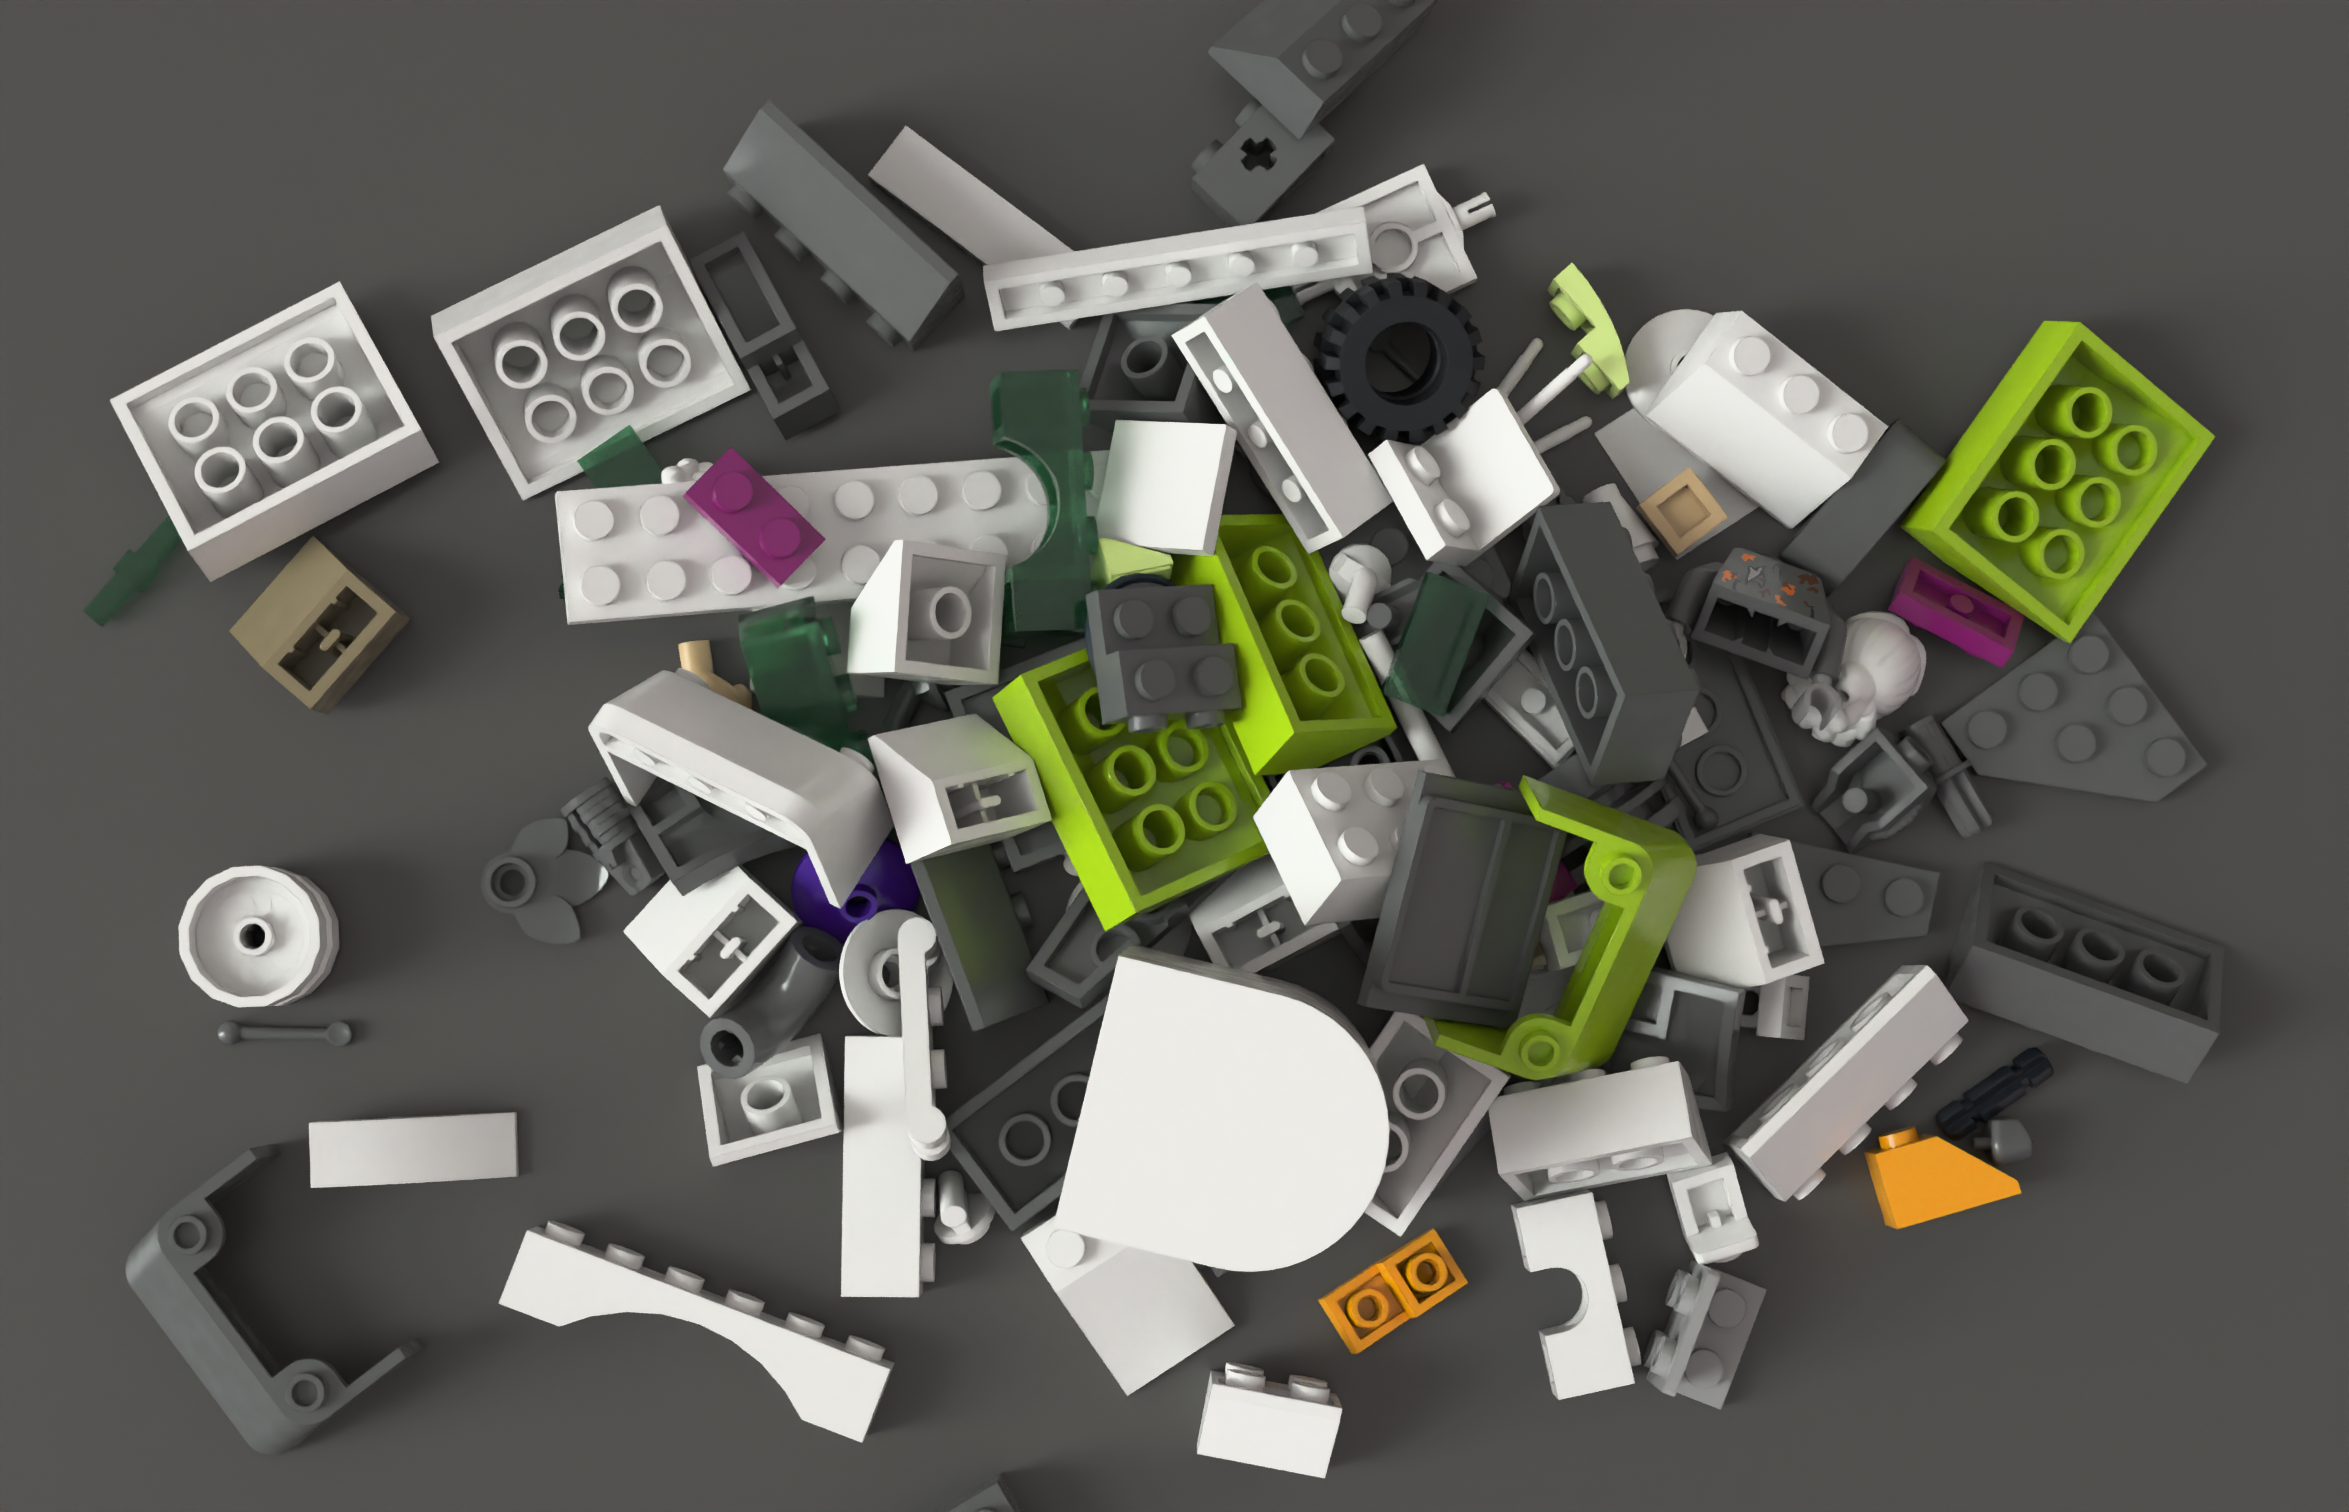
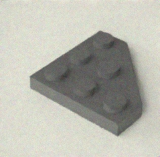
[1939,611,2208,804]

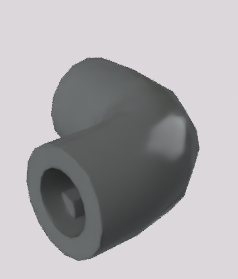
[700,926,844,1079]

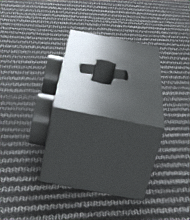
[1191,98,1335,227]

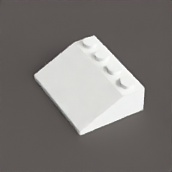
[431,205,751,501]
[110,281,439,582]

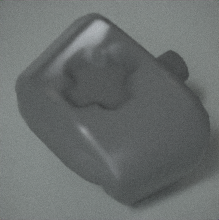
[1973,1117,2035,1167]

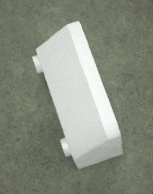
[588,668,894,909]

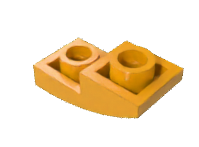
[1318,1228,1468,1354]

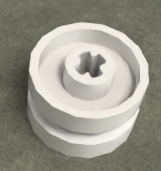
[178,865,340,1007]

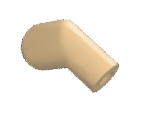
[678,640,753,709]

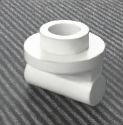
[934,1170,995,1245]

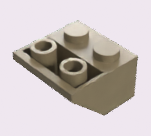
[229,535,411,715]

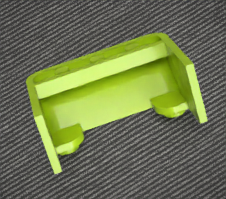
[1423,775,1697,1080]

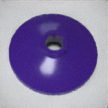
[791,837,920,943]

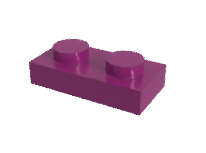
[683,447,826,589]
[1888,556,2024,668]

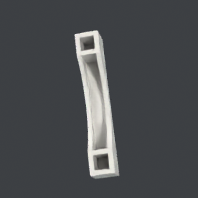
[499,1221,895,1443]

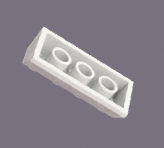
[1722,965,1969,1202]

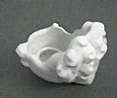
[1781,611,1926,747]

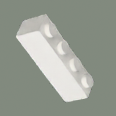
[1171,282,1393,554]
[841,1035,936,1297]

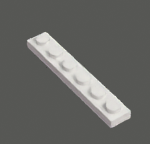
[983,206,1373,331]

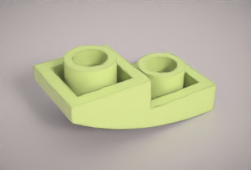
[1547,263,1630,400]

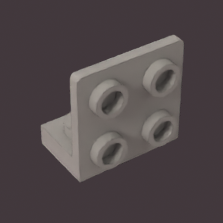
[1642,1260,1767,1410]

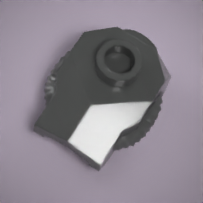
[1811,727,1937,854]

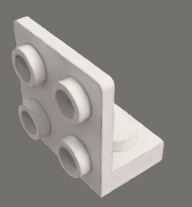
[1368,389,1560,567]

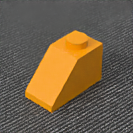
[1864,1126,2021,1229]

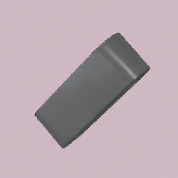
[1778,418,1947,598]

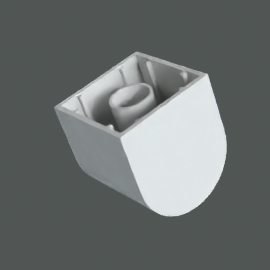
[1053,944,1389,1272]

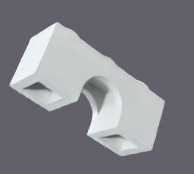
[1511,1189,1641,1400]

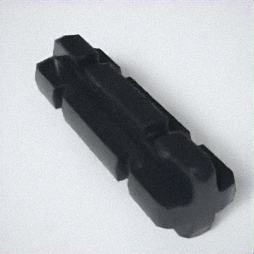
[1935,1047,2054,1141]

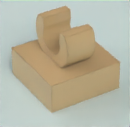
[1636,466,1728,558]

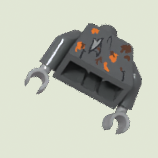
[1664,548,1848,731]

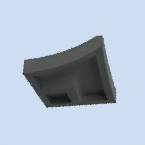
[623,777,797,896]
[1596,966,1747,1112]

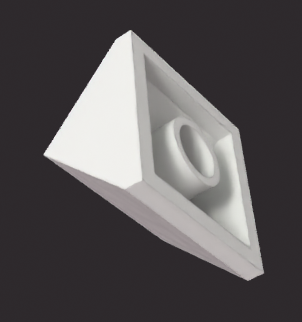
[697,1033,844,1167]

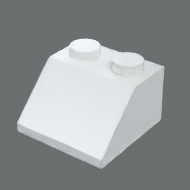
[847,540,1006,685]

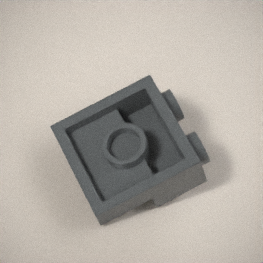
[1085,584,1242,734]

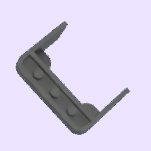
[126,1144,426,1455]

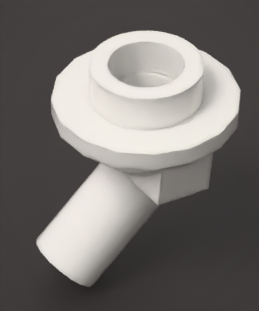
[1329,543,1392,624]

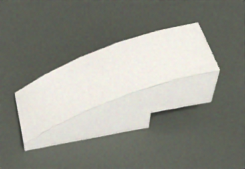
[309,1112,519,1188]

